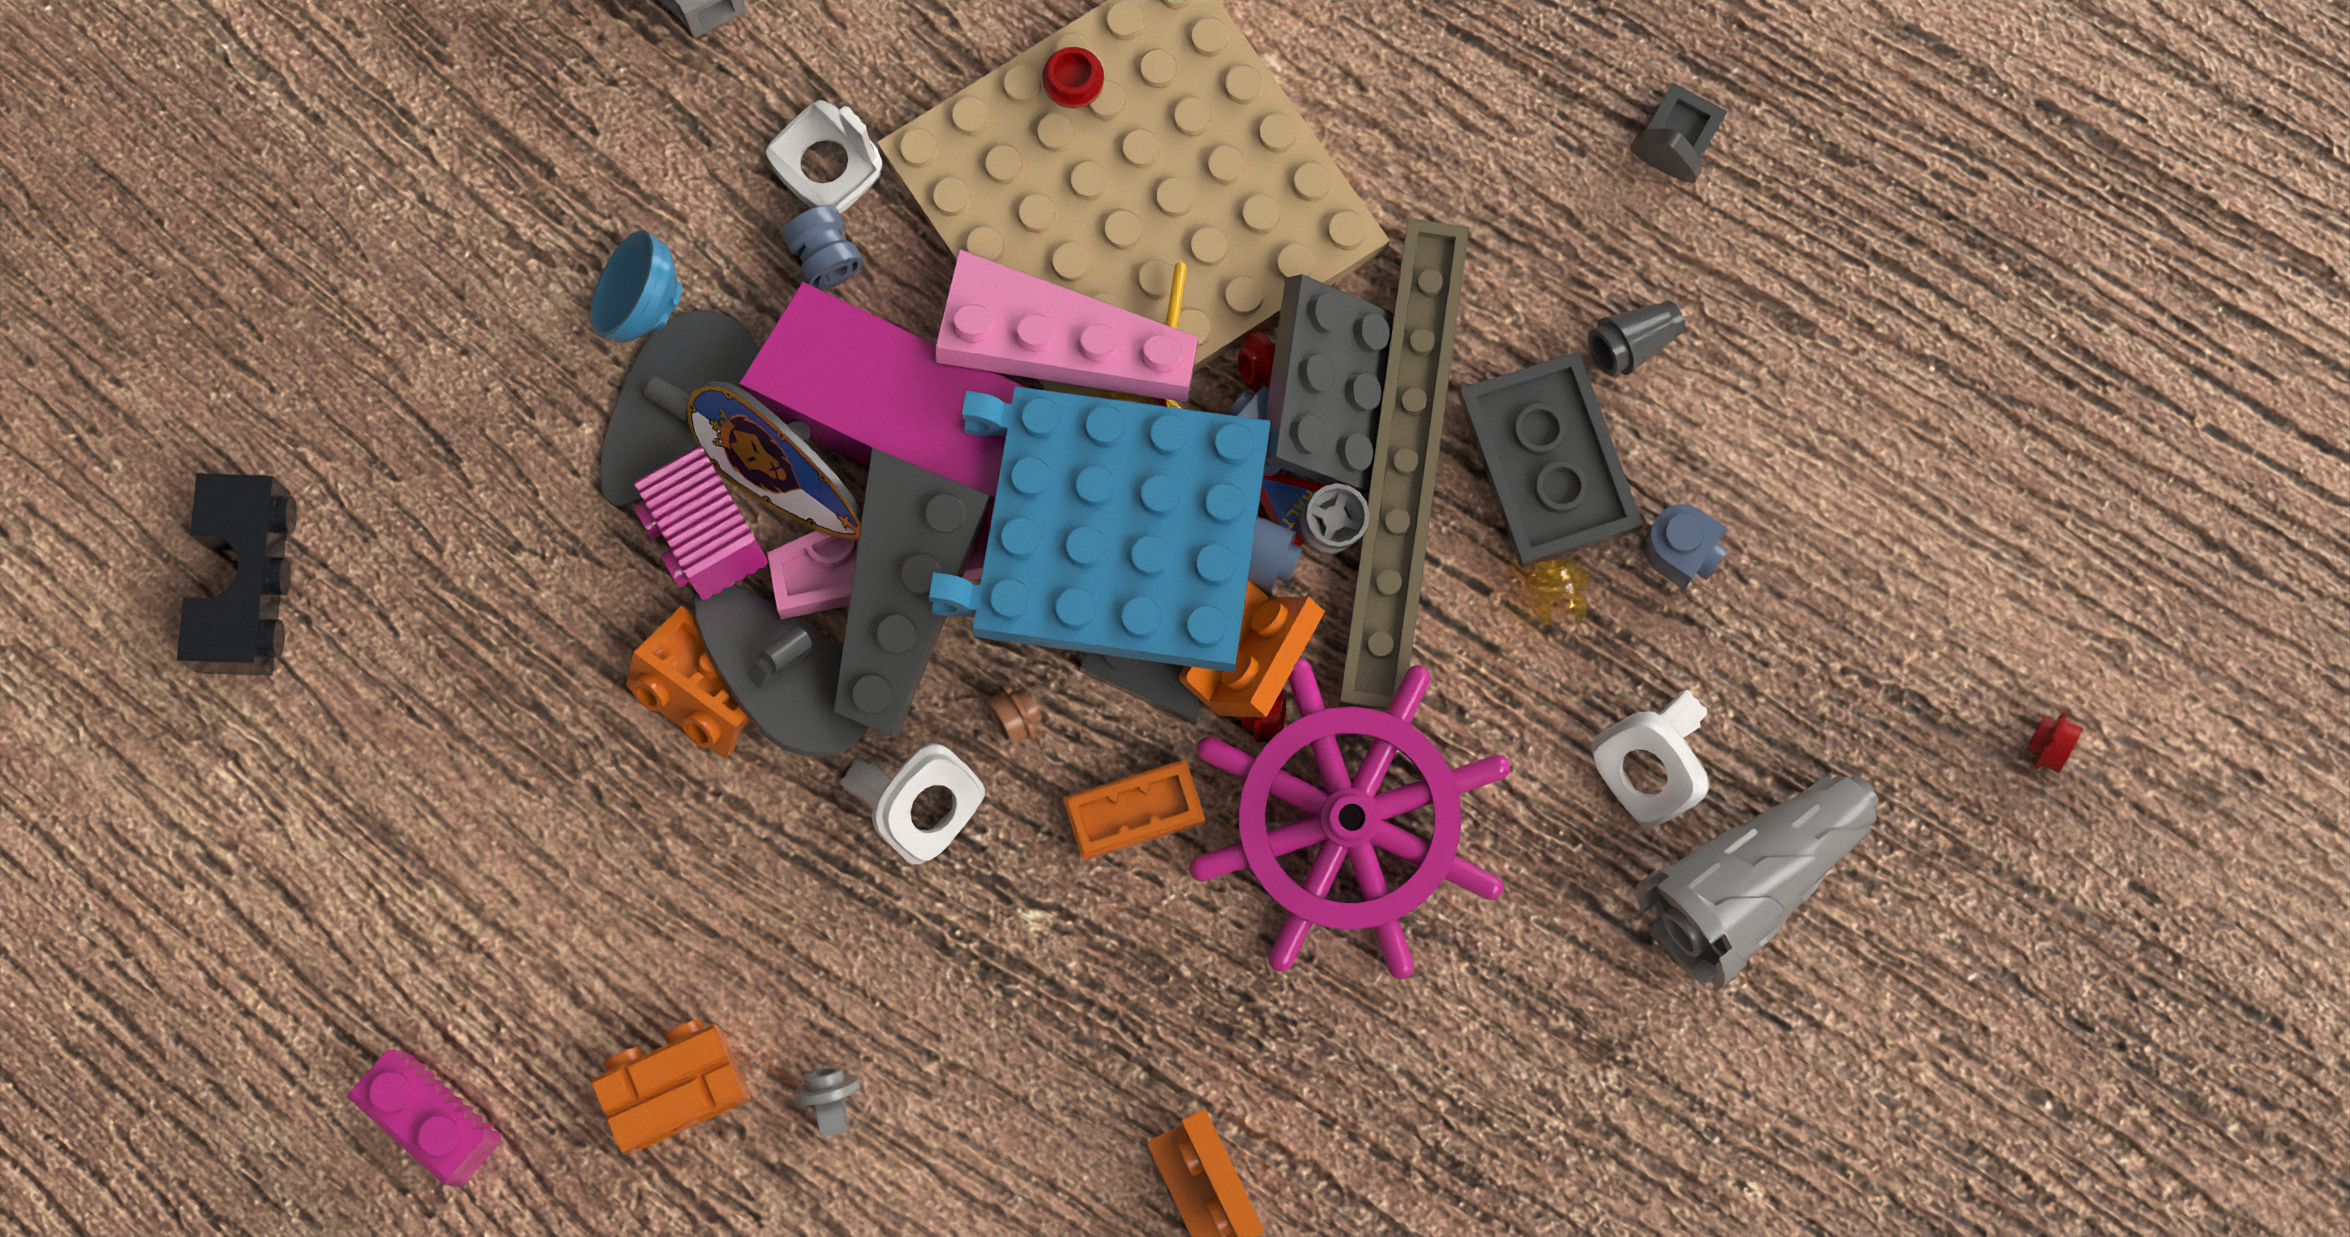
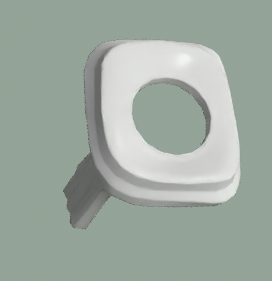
[766,100,883,214]
[1591,690,1709,828]
[840,743,985,865]

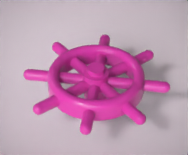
[1189,658,1510,979]

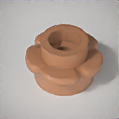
[986,684,1042,745]

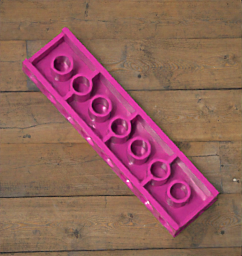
[739,282,1026,527]

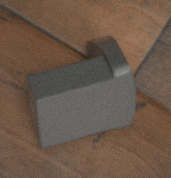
[1630,83,1727,183]

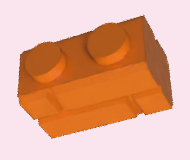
[591,1019,752,1155]

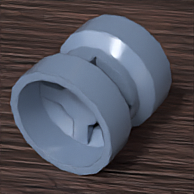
[781,205,864,291]

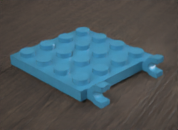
[929,386,1271,673]

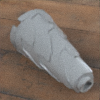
[1636,775,1879,989]

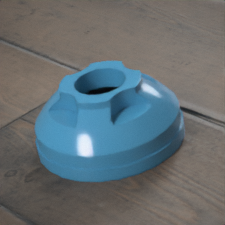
[591,230,682,343]

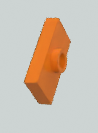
[1063,759,1206,862]

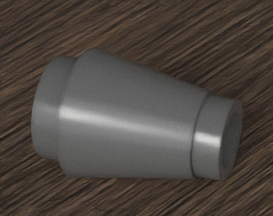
[1588,300,1686,376]

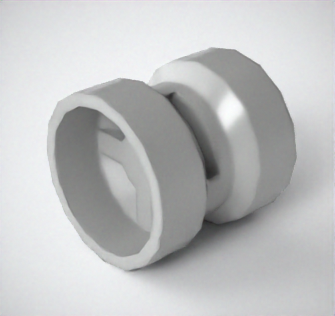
[1297,483,1370,556]

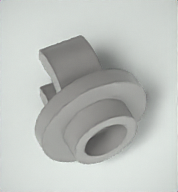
[793,1066,860,1138]

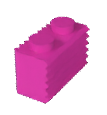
[634,445,768,600]
[347,1050,501,1188]

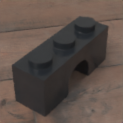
[177,473,297,676]

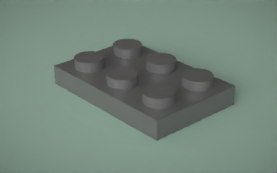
[1265,274,1394,493]
[1458,351,1643,569]

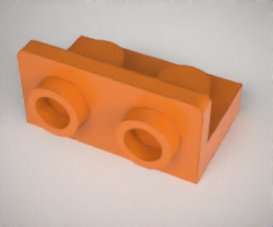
[1179,581,1325,717]
[626,606,750,758]
[1148,1109,1265,1237]

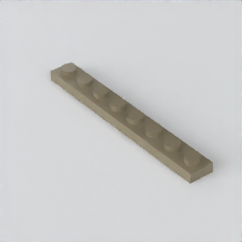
[1339,218,1470,713]

